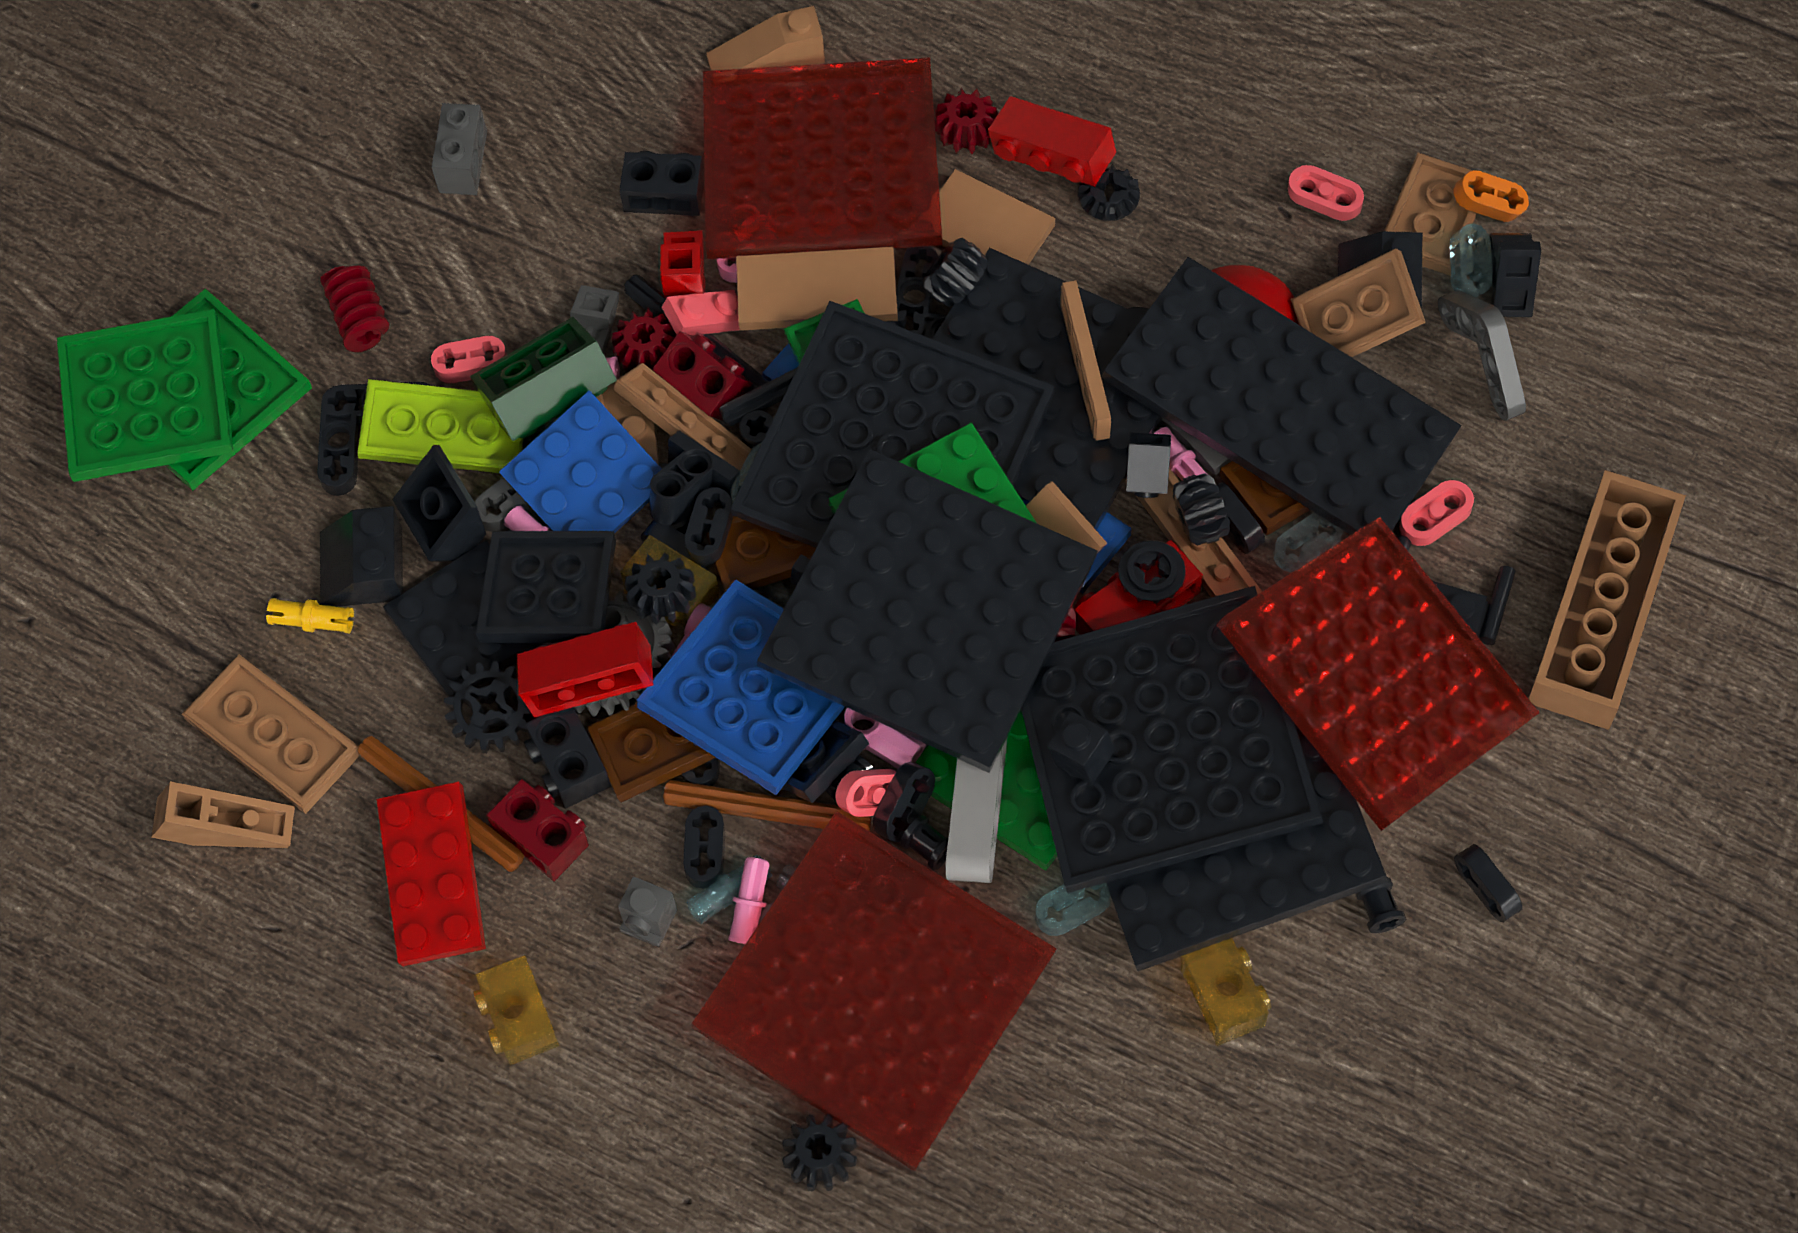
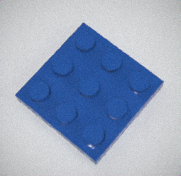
[499,390,662,534]

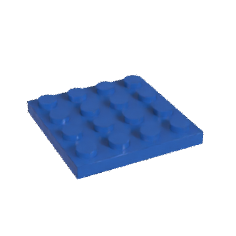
[637,580,845,795]

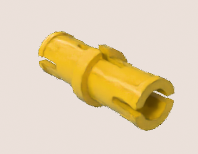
[266,598,354,634]

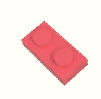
[662,290,739,336]

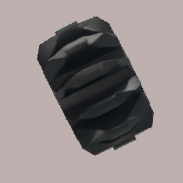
[923,238,988,307]
[1172,473,1230,546]
[625,552,696,626]
[782,1114,857,1192]

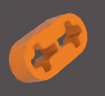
[1453,170,1529,222]

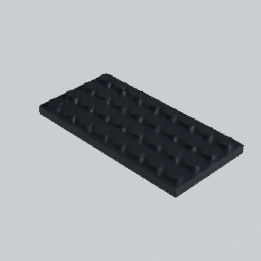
[1101,257,1462,552]

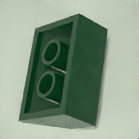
[470,317,617,441]

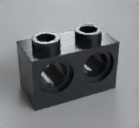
[619,151,705,216]
[524,707,611,809]

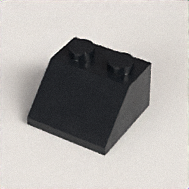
[1337,231,1423,309]
[392,445,486,561]
[320,506,403,607]

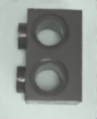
[432,103,487,195]

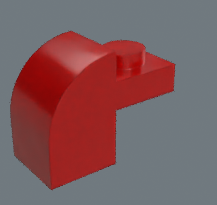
[660,230,706,298]

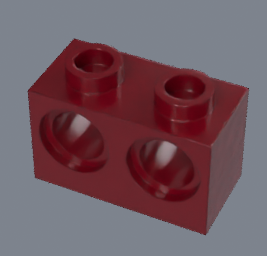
[652,331,753,421]
[487,779,589,882]

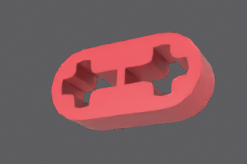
[431,336,507,383]

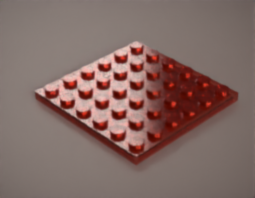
[703,57,943,259]
[1216,517,1539,831]
[691,811,1057,1171]

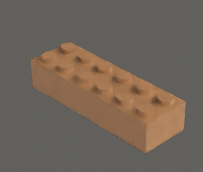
[1527,470,1686,730]

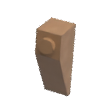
[706,6,825,87]
[151,781,295,848]

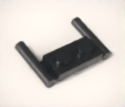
[1374,536,1516,645]

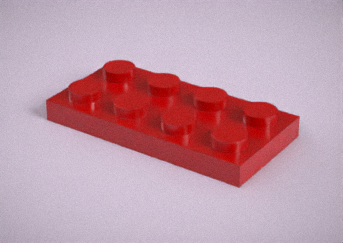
[376,781,486,967]

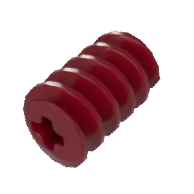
[320,265,390,352]

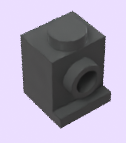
[618,876,677,947]

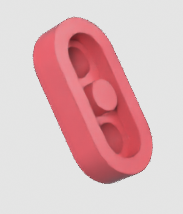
[1288,165,1364,221]
[1399,480,1474,546]
[836,769,896,817]

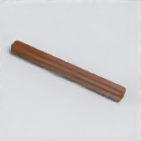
[357,736,525,872]
[663,780,872,835]

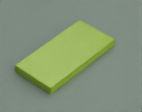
[357,379,524,473]

